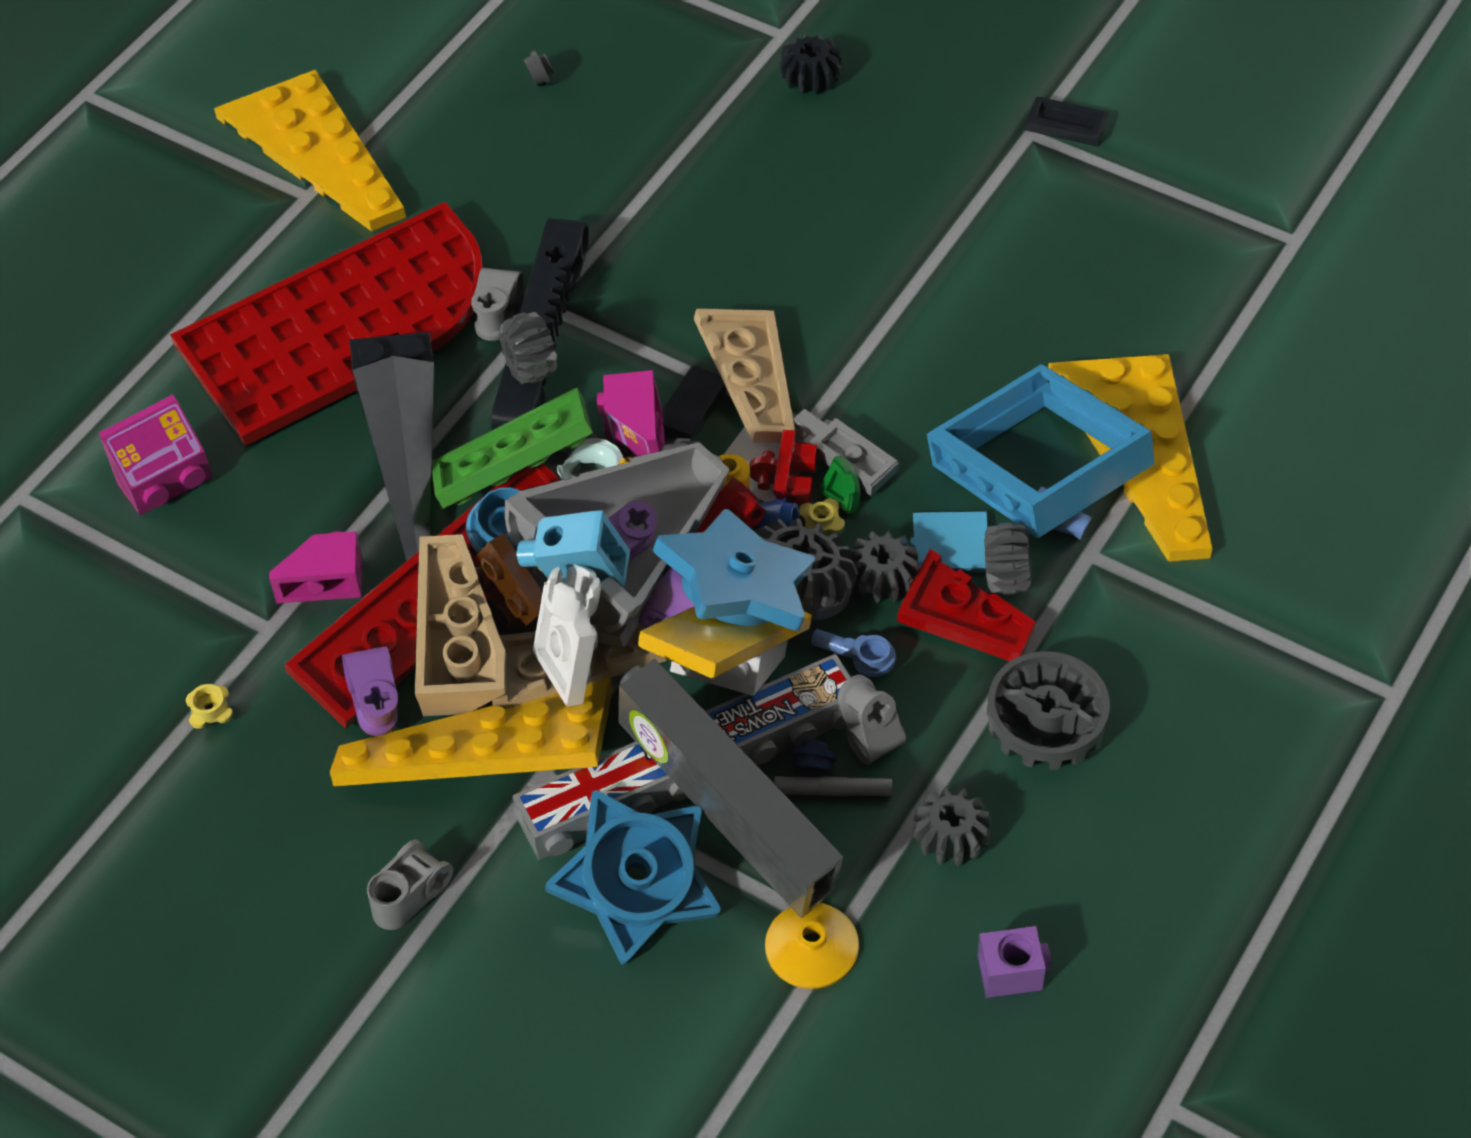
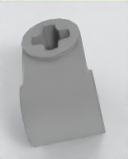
[471,268,524,341]
[837,675,906,765]
[367,839,453,930]

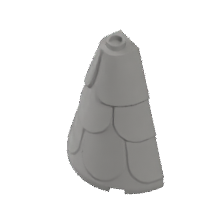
[505,442,729,633]

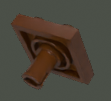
[472,533,543,634]

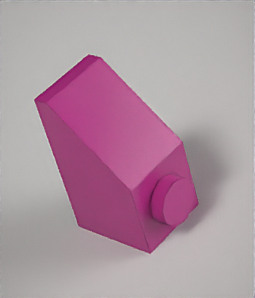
[269,531,362,604]

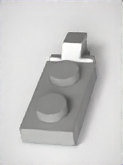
[793,409,899,496]

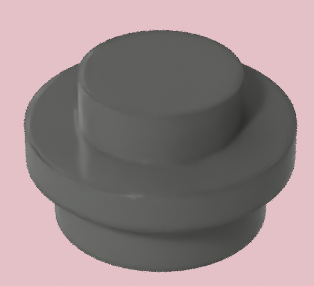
[524,50,555,86]

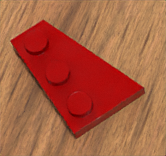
[897,549,1035,661]

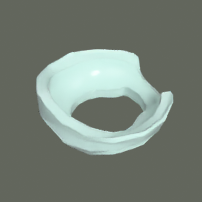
[557,438,623,480]

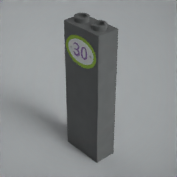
[619,658,843,918]

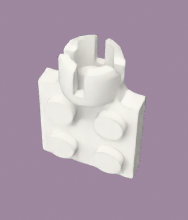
[533,564,601,707]

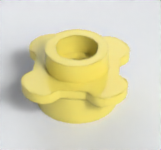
[799,498,845,537]
[185,684,233,729]

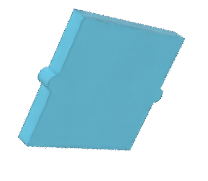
[910,511,988,573]

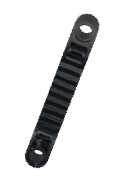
[491,218,589,430]

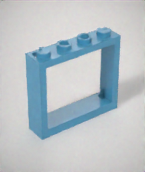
[927,364,1155,538]

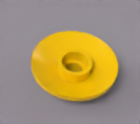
[765,903,859,989]

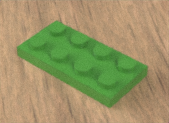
[432,388,593,509]

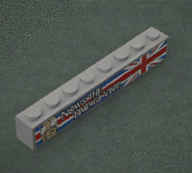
[512,654,850,861]

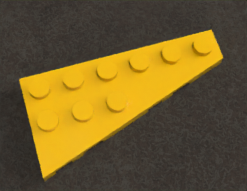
[214,70,406,232]
[1048,354,1213,562]
[330,677,613,786]

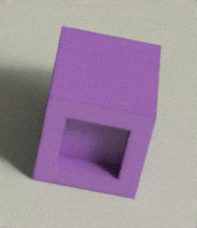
[977,926,1052,998]

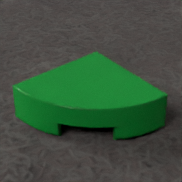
[818,456,861,514]

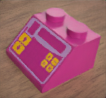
[597,370,665,458]
[99,394,213,516]

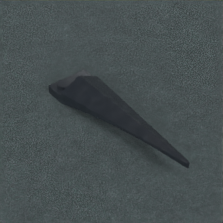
[349,332,434,561]

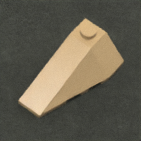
[415,534,506,716]

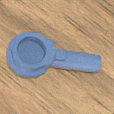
[811,629,896,677]

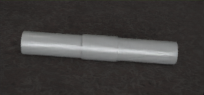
[775,776,892,797]

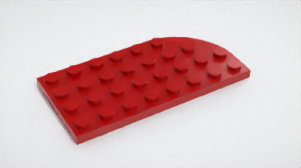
[170,202,483,446]

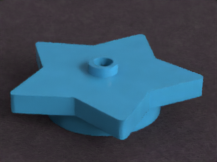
[653,509,815,631]
[545,790,721,965]

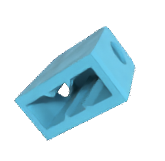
[517,510,630,589]

